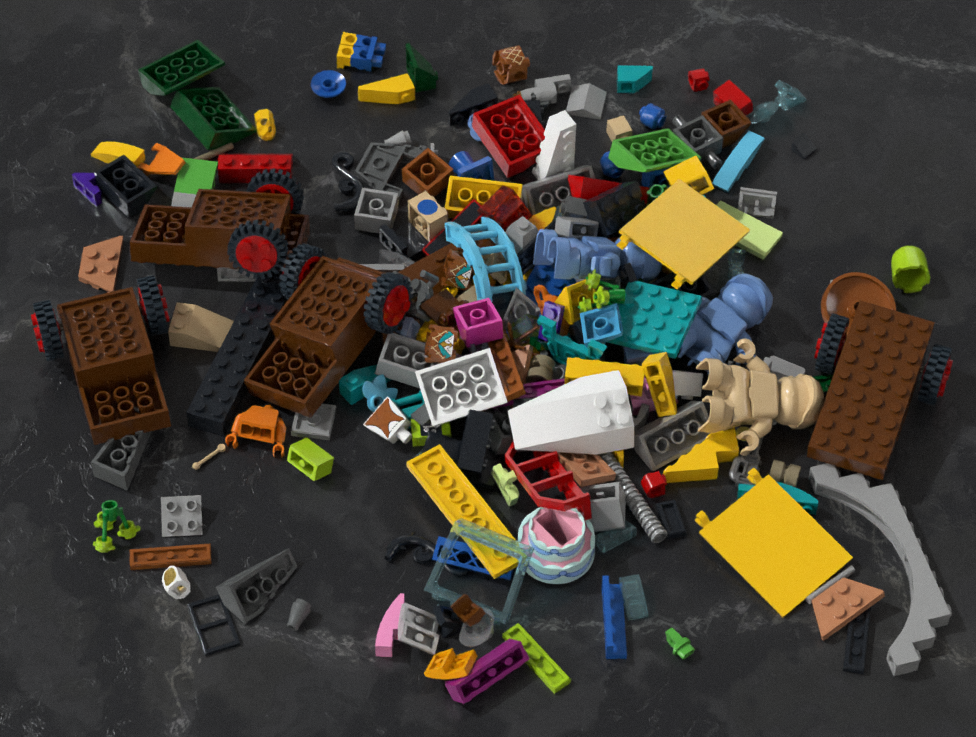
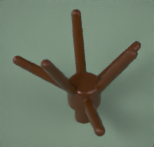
[507,322,539,356]

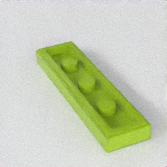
[502,623,571,694]

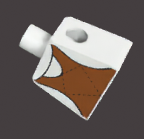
[363,396,412,444]

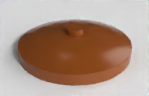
[821,272,896,340]

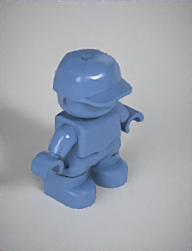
[533,229,662,283]
[678,273,773,391]

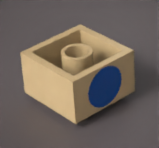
[408,191,448,242]

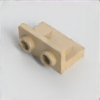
[481,253,508,284]

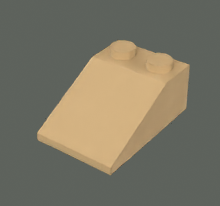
[168,302,234,352]

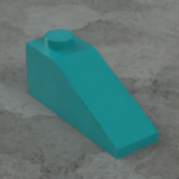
[339,365,392,405]

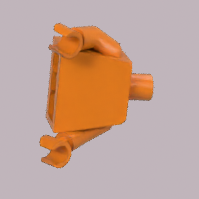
[225,405,286,458]

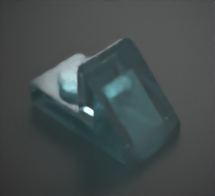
[775,80,807,111]

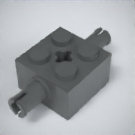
[672,115,723,169]

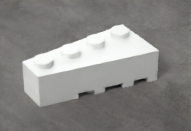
[532,110,576,180]

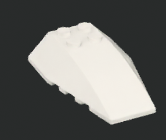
[508,370,634,455]

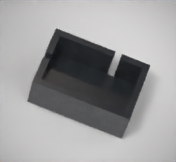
[583,181,646,237]

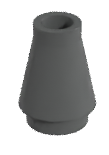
[286,599,311,631]

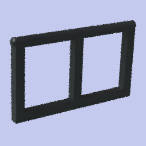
[187,594,240,656]

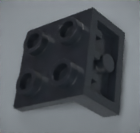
[379,223,429,264]

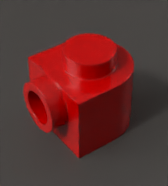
[688,68,710,92]
[641,471,667,498]

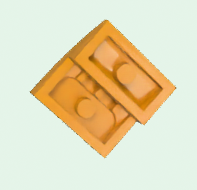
[424,648,478,679]

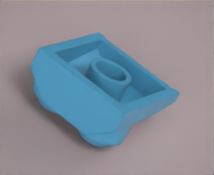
[580,303,623,348]

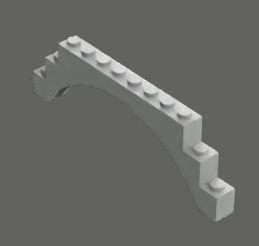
[808,463,952,676]

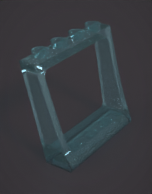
[424,518,535,624]

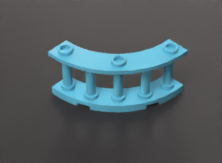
[445,217,527,302]

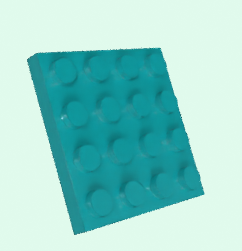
[607,281,702,359]

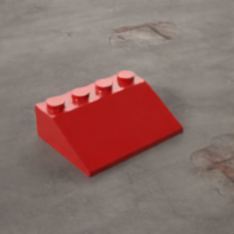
[472,95,545,178]

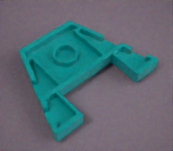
[537,315,607,366]

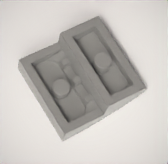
[398,603,440,655]

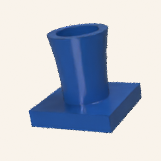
[449,151,494,181]

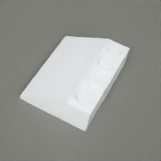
[415,348,508,427]

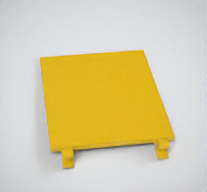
[616,179,750,290]
[695,468,853,618]

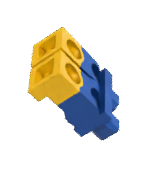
[337,32,386,72]

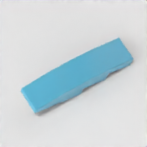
[712,131,765,193]

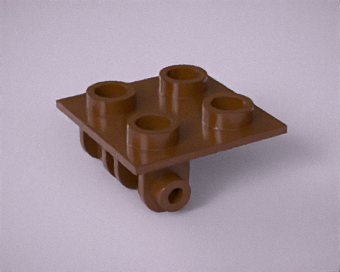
[419,288,469,327]

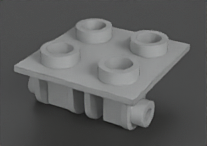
[161,495,202,537]

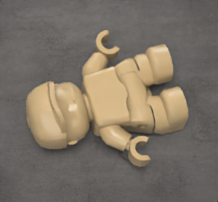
[696,338,824,456]

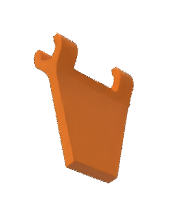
[138,143,186,177]

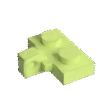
[491,463,519,507]

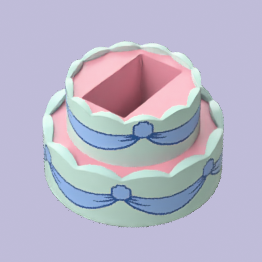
[517,507,595,584]

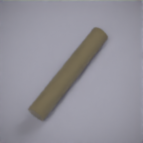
[193,143,234,160]

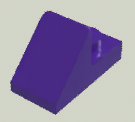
[72,173,102,207]

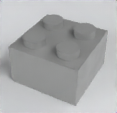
[354,188,399,233]

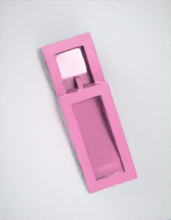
[375,594,405,657]

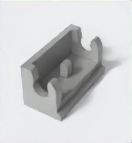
[738,187,777,219]

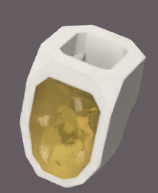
[162,566,190,600]

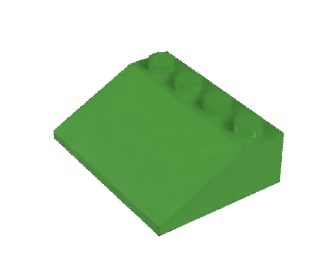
[608,128,701,172]

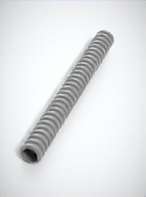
[598,452,668,543]

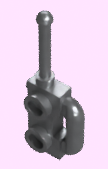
[729,438,763,487]

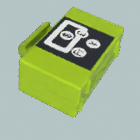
[411,419,451,447]

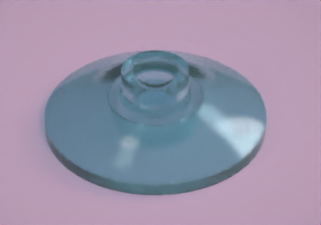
[746,101,779,123]

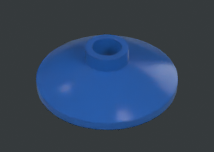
[311,70,346,98]

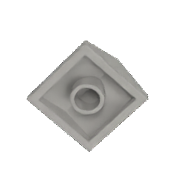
[566,83,607,120]

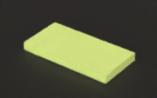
[716,200,783,260]

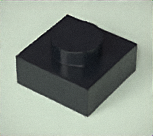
[618,263,637,284]

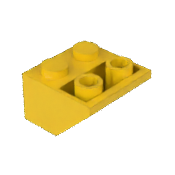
[663,155,714,195]

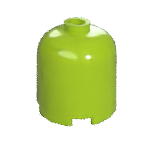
[891,246,930,293]

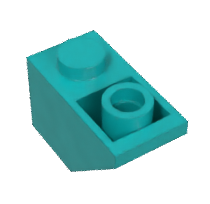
[617,65,653,93]

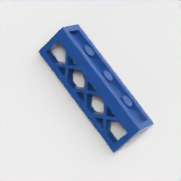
[432,536,513,580]
[602,576,627,659]

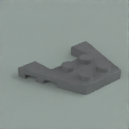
[355,142,427,203]

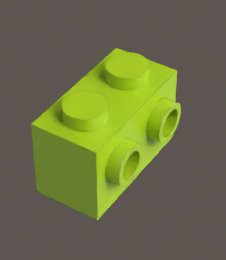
[287,437,334,481]

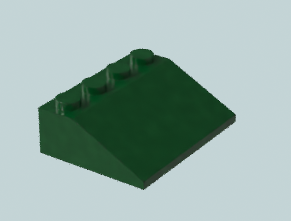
[138,40,225,96]
[170,87,257,150]

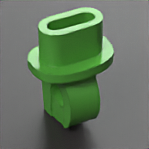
[666,627,695,660]

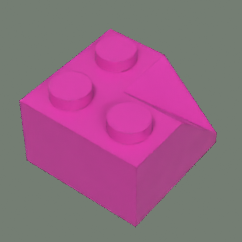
[453,298,503,348]

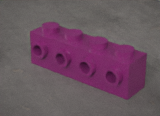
[444,639,530,704]

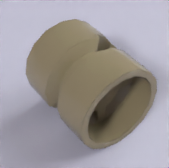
[526,354,555,383]
[770,459,801,488]

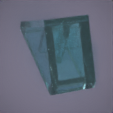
[505,314,540,341]

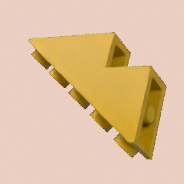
[663,427,739,483]

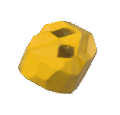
[254,109,276,141]

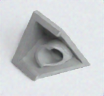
[503,287,540,329]

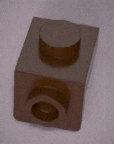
[451,594,486,627]

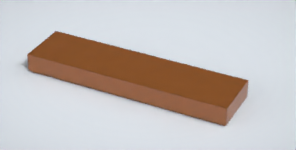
[130,543,212,570]

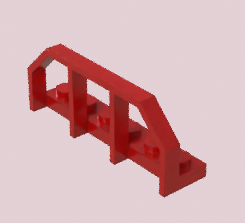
[505,442,592,520]

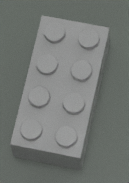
[375,333,462,388]

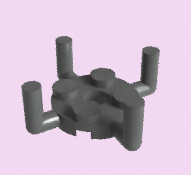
[392,270,439,322]

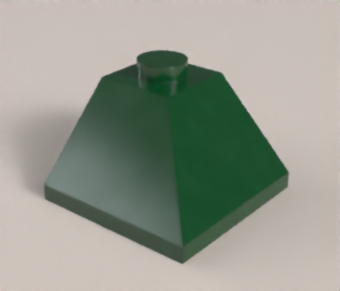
[406,43,438,93]

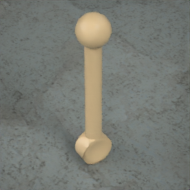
[192,444,226,470]

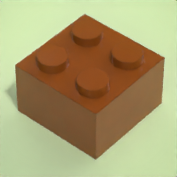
[402,148,454,197]

